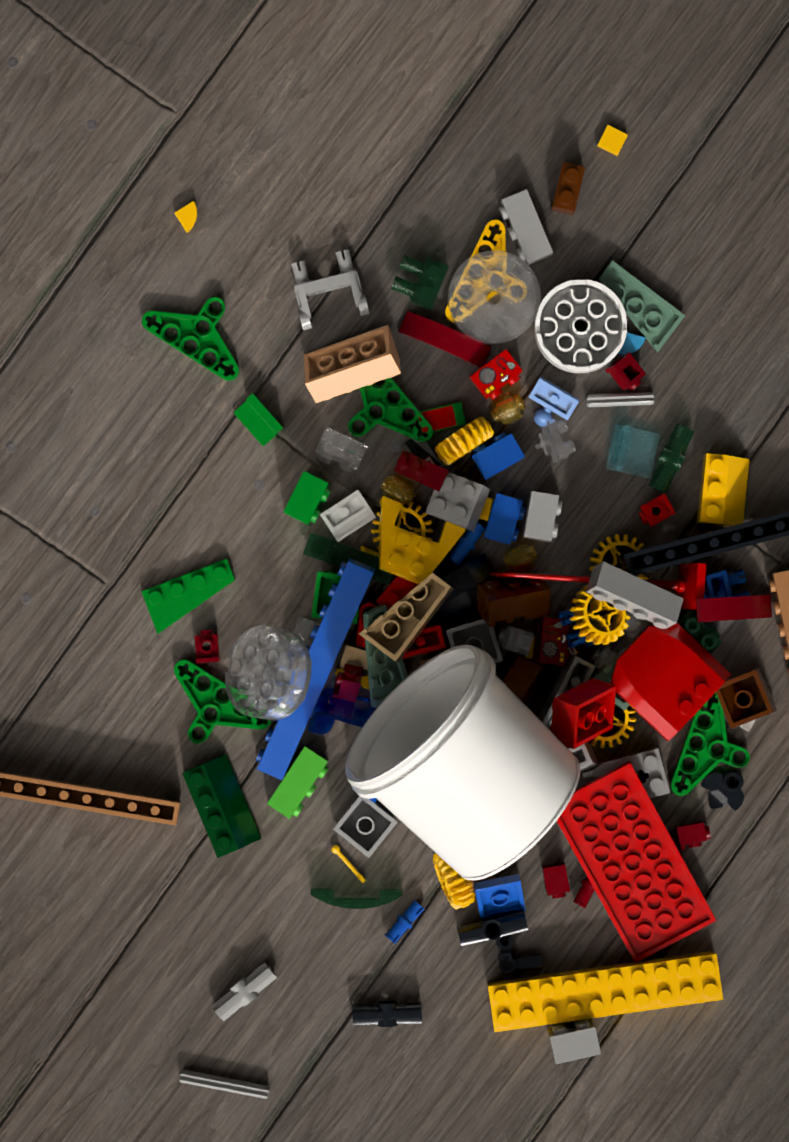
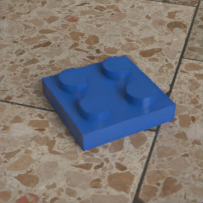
[474,874,525,919]

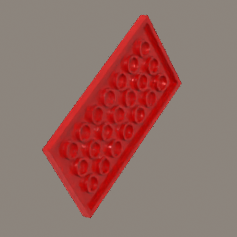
[557,761,717,963]

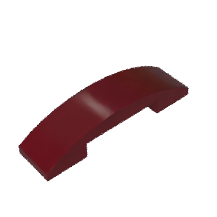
[399,311,491,368]
[696,595,772,622]

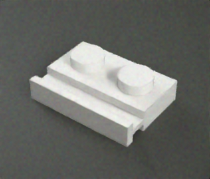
[320,490,376,542]

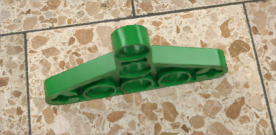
[142,297,239,381]
[348,378,433,443]
[174,660,272,744]
[670,692,750,796]

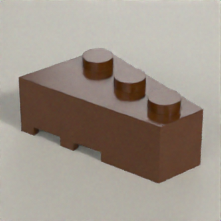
[476,579,551,627]

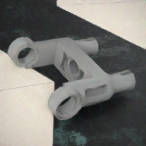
[291,249,370,330]

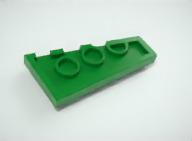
[141,559,235,634]

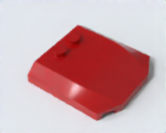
[609,623,731,741]

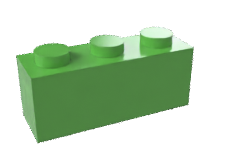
[267,745,329,819]

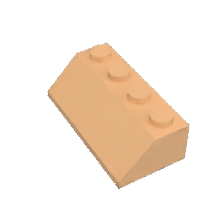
[304,325,401,403]

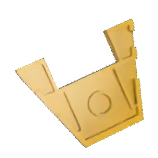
[379,496,465,585]

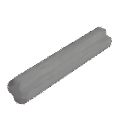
[586,392,654,407]

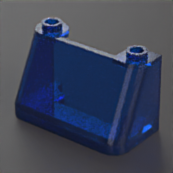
[307,688,378,735]

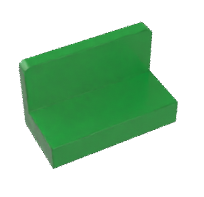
[234,393,283,446]

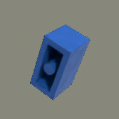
[471,432,525,481]
[483,493,526,545]

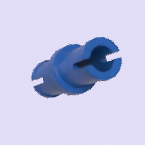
[448,523,486,566]
[384,900,425,944]

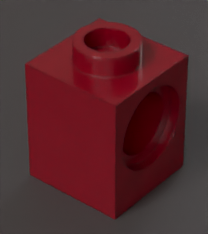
[542,863,570,899]

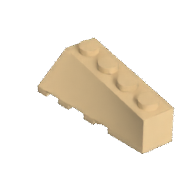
[359,573,453,663]

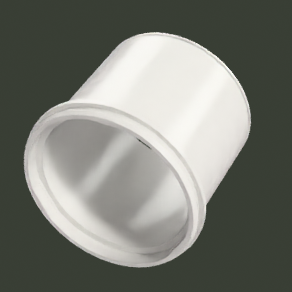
[345,645,580,880]

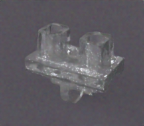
[535,419,576,463]

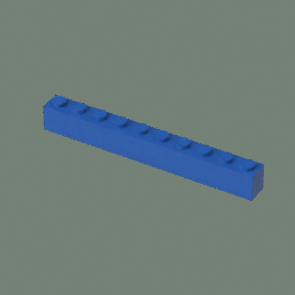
[256,558,375,780]

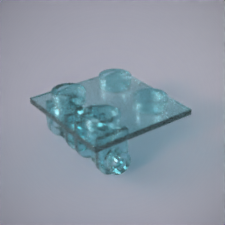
[606,424,660,479]

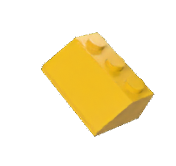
[697,453,750,526]

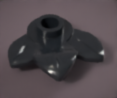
[700,770,744,811]

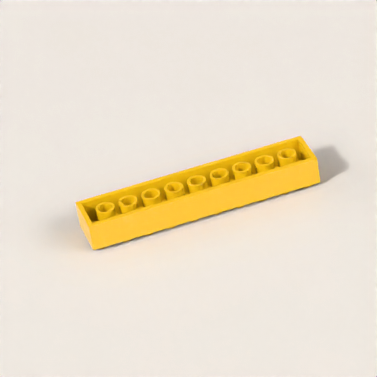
[487,951,723,1032]

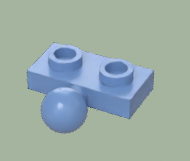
[529,377,580,427]

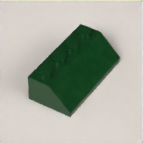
[182,754,261,858]

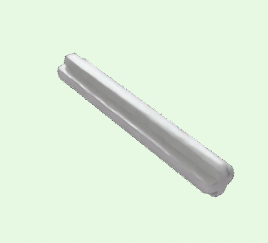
[179,1070,270,1099]

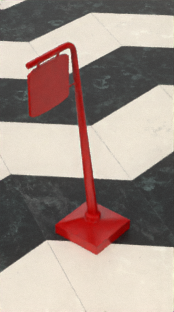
[490,563,706,610]

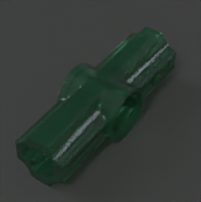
[648,423,695,494]

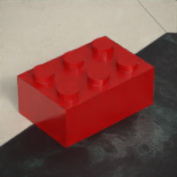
[550,678,616,749]

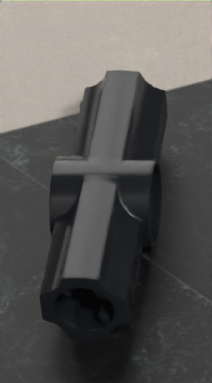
[457,911,528,946]
[352,1001,422,1027]

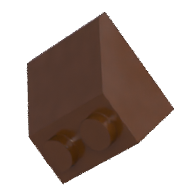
[716,668,777,729]

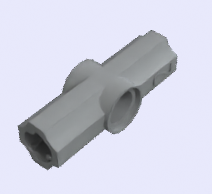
[211,962,277,1021]

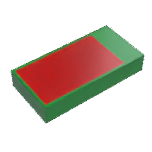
[418,402,466,435]

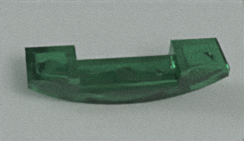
[303,533,393,585]
[311,888,403,909]

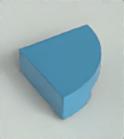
[617,333,646,355]

